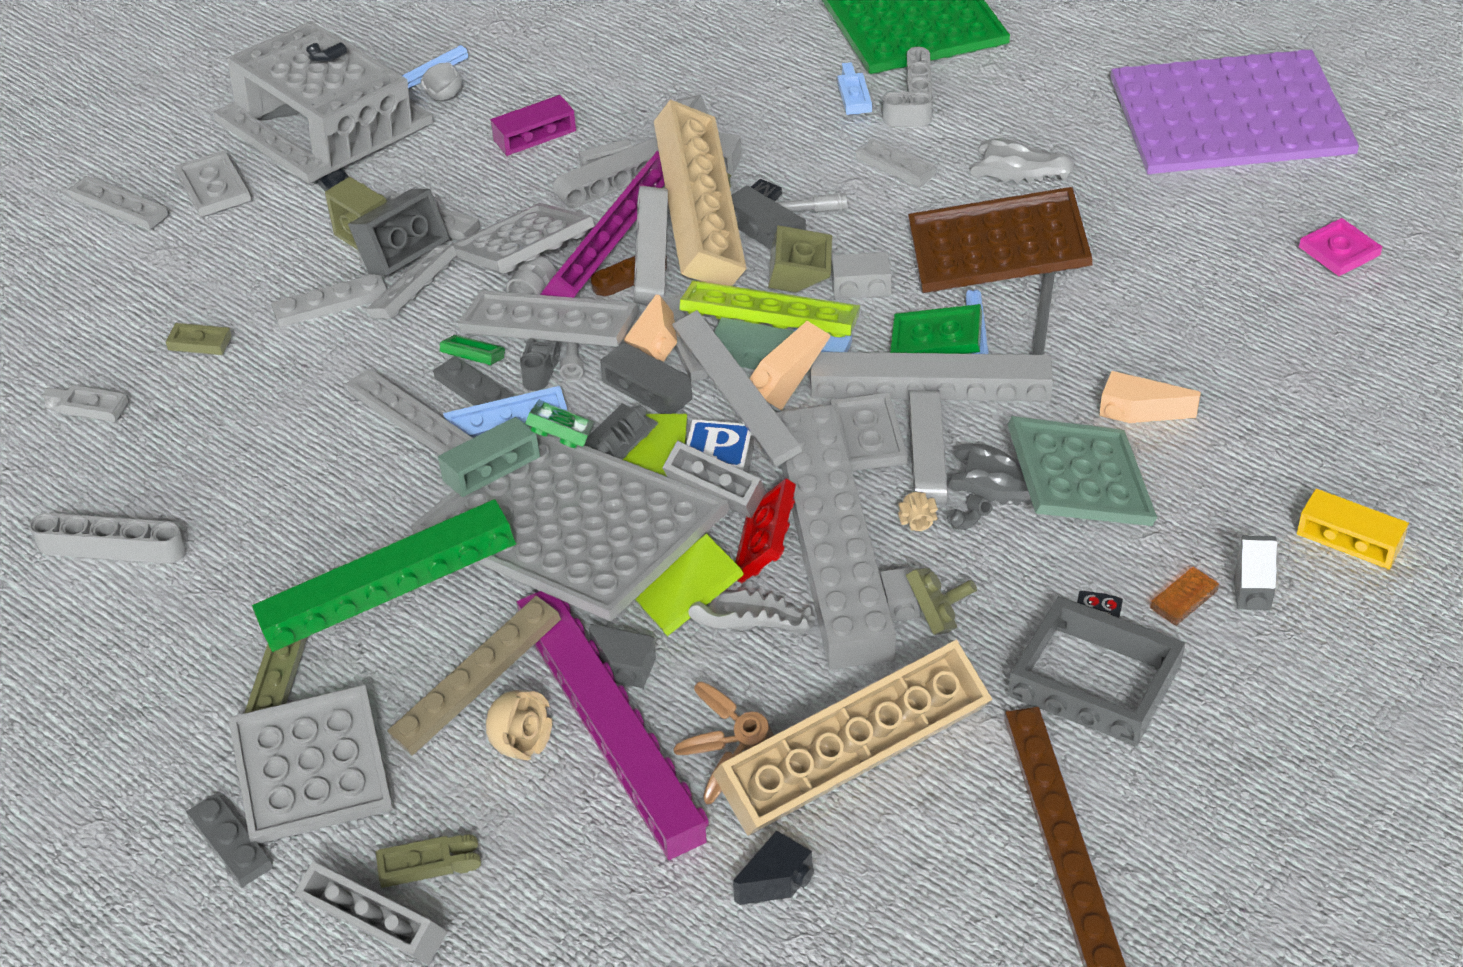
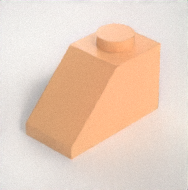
[624,294,677,362]

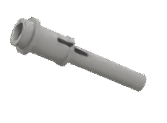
[777,191,848,213]

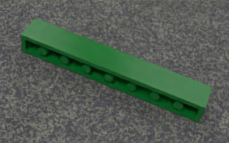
[251,499,516,652]

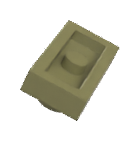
[166,323,232,355]

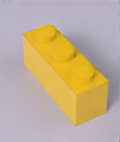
[1297,488,1409,570]

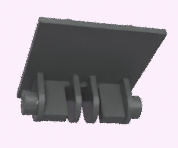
[585,403,658,459]

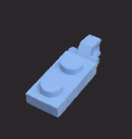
[838,62,872,115]

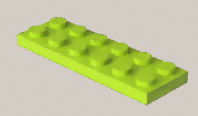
[679,281,860,337]

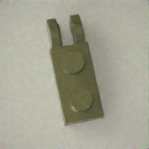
[375,834,481,888]

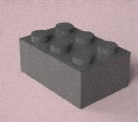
[348,189,450,275]

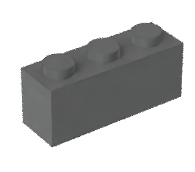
[731,185,806,250]
[600,342,692,414]

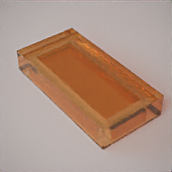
[1150,566,1219,626]

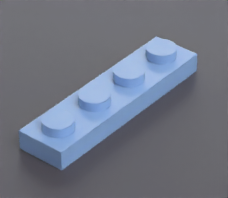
[443,386,568,438]

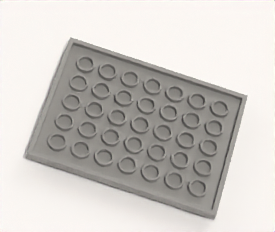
[411,434,729,621]

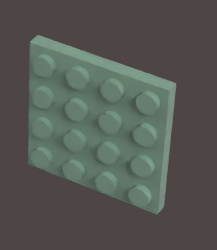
[1007,416,1157,526]

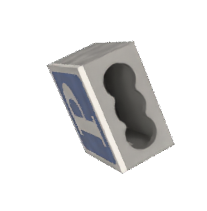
[686,419,754,473]

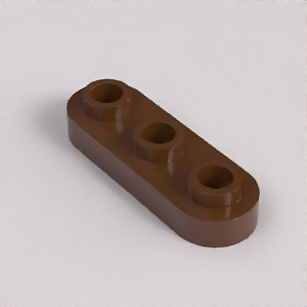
[591,256,667,296]

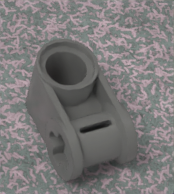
[520,338,560,391]

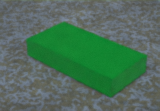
[439,335,505,365]

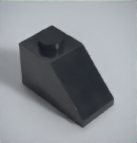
[733,830,814,905]

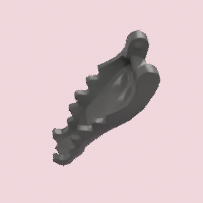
[949,443,1032,506]

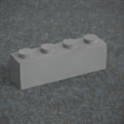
[294,861,447,965]

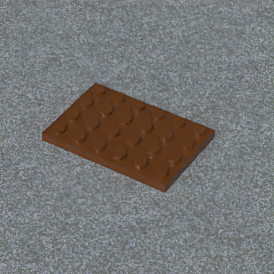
[908,187,1093,293]

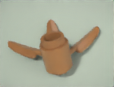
[674,682,774,805]

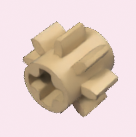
[898,492,938,531]

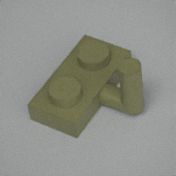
[906,568,977,635]

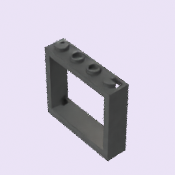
[1008,596,1186,746]

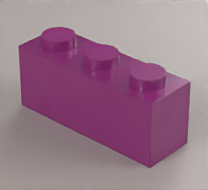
[490,95,576,156]

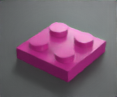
[1299,218,1382,276]

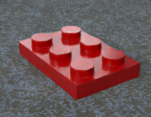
[735,478,796,584]

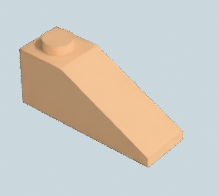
[749,321,831,410]
[1099,371,1201,423]

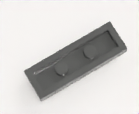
[433,356,514,406]
[186,793,273,888]

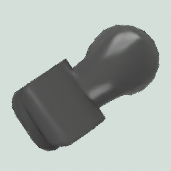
[947,495,993,530]

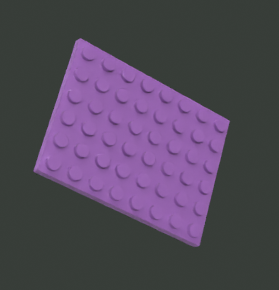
[1111,49,1359,174]

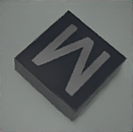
[751,179,782,201]

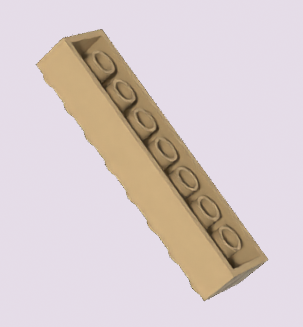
[654,99,747,286]
[713,640,993,836]

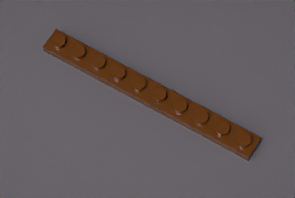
[1005,707,1126,967]

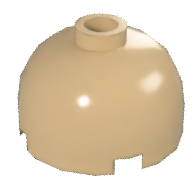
[486,690,552,760]

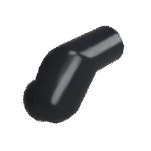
[306,42,347,62]

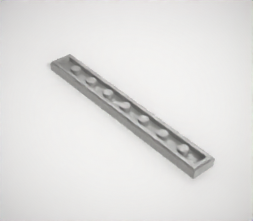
[672,310,802,467]

